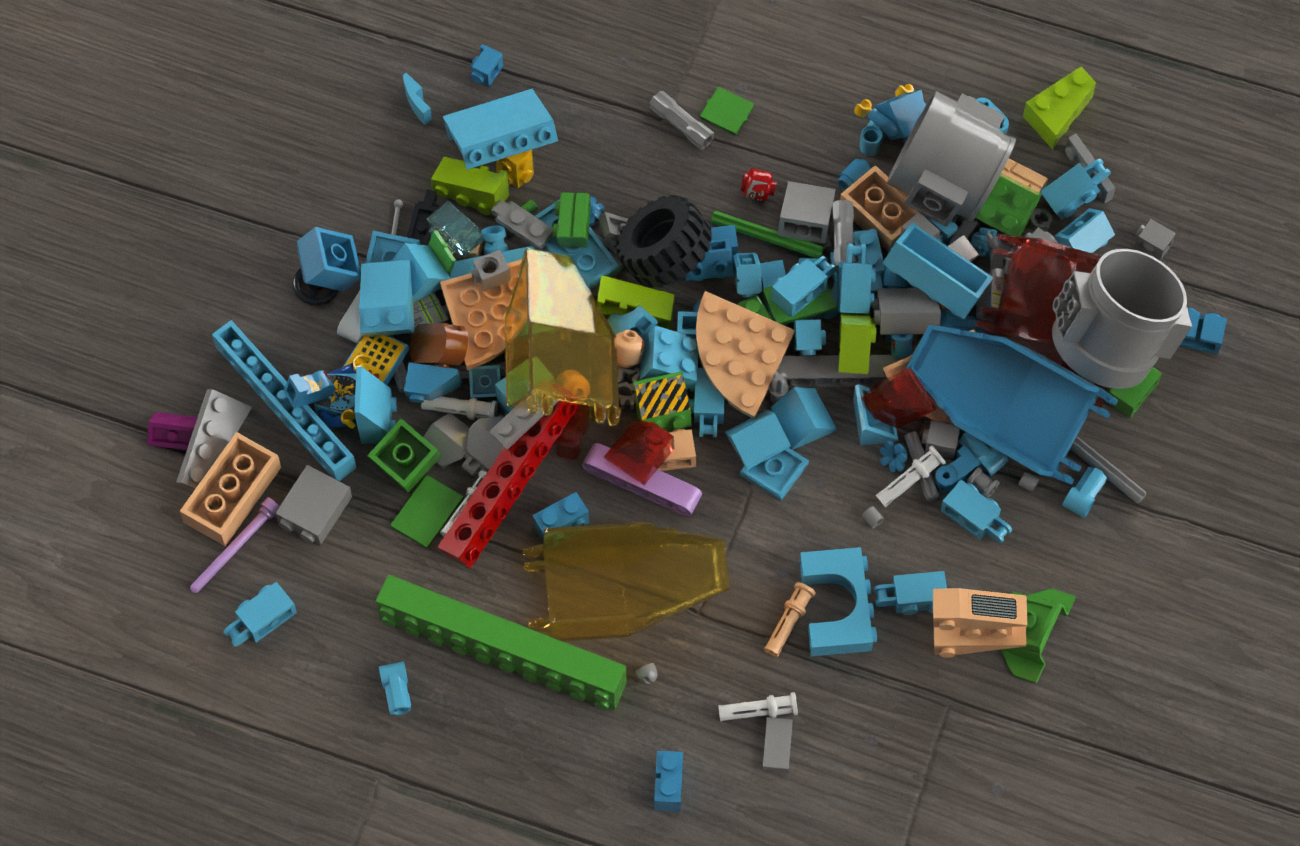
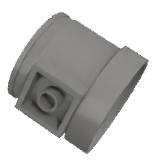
[887,91,1016,227]
[1052,249,1192,389]

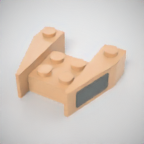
[933,588,1027,658]

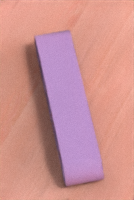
[582,443,702,517]

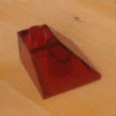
[861,367,937,429]
[604,420,675,485]

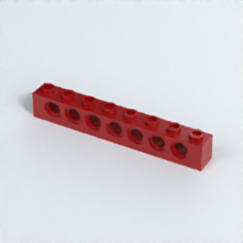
[438,382,580,569]

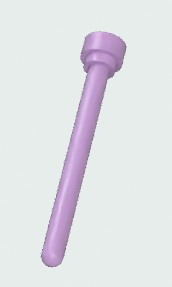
[190,497,280,593]

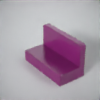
[147,412,198,450]

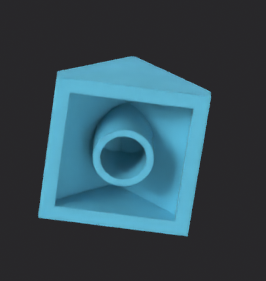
[392,243,451,303]
[853,384,898,446]
[771,387,837,450]
[724,409,791,470]

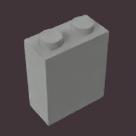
[778,181,836,244]
[872,288,941,334]
[275,465,352,545]

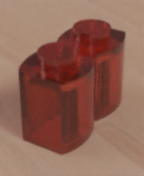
[556,402,589,460]

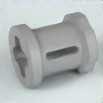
[967,467,1000,498]

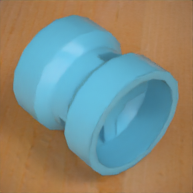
[481,226,508,255]

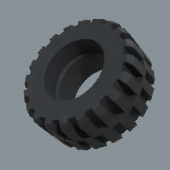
[616,195,712,288]

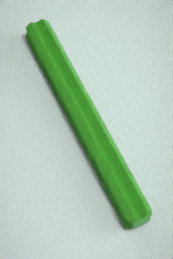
[711,211,825,259]

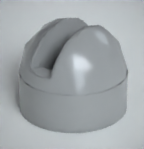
[635,663,658,685]

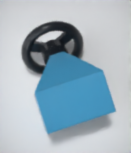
[293,227,361,305]

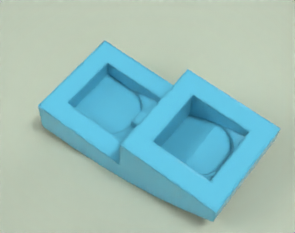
[403,73,432,125]

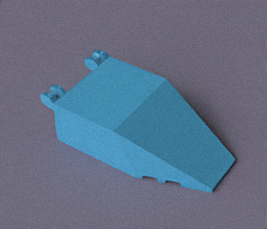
[906,324,1118,485]

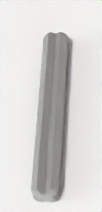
[1070,436,1147,503]

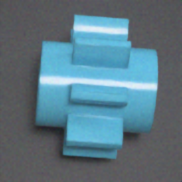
[971,227,1001,258]

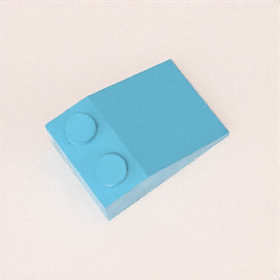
[359,260,415,337]
[354,367,397,444]

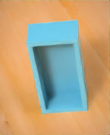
[882,222,993,319]

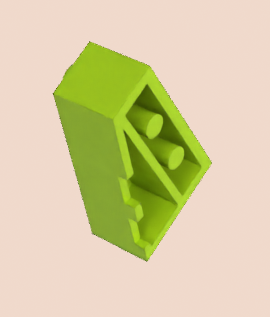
[1023,66,1096,150]
[431,157,509,217]
[597,275,674,330]
[838,311,876,374]

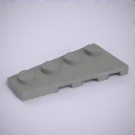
[176,389,252,490]

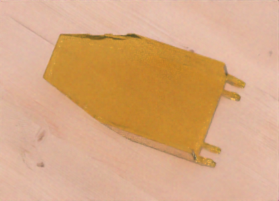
[505,248,621,426]
[523,522,730,641]

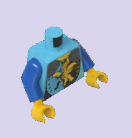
[314,354,370,429]

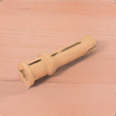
[764,582,816,657]

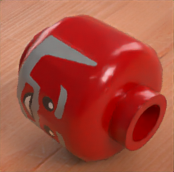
[740,168,777,202]

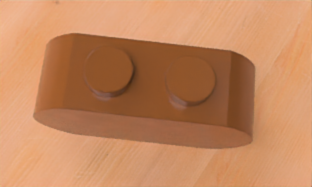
[410,323,468,368]

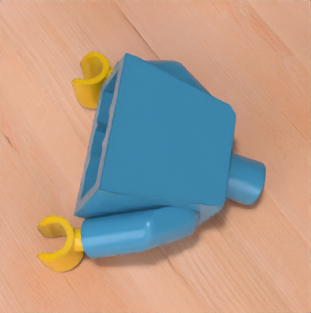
[854,84,927,145]

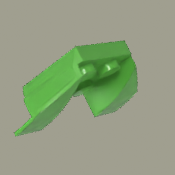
[1001,589,1076,684]

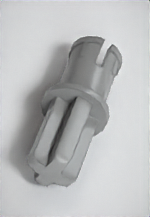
[769,372,789,404]

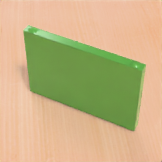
[762,285,837,325]
[390,475,464,549]

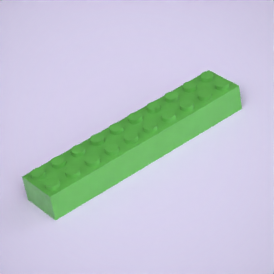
[376,574,627,711]

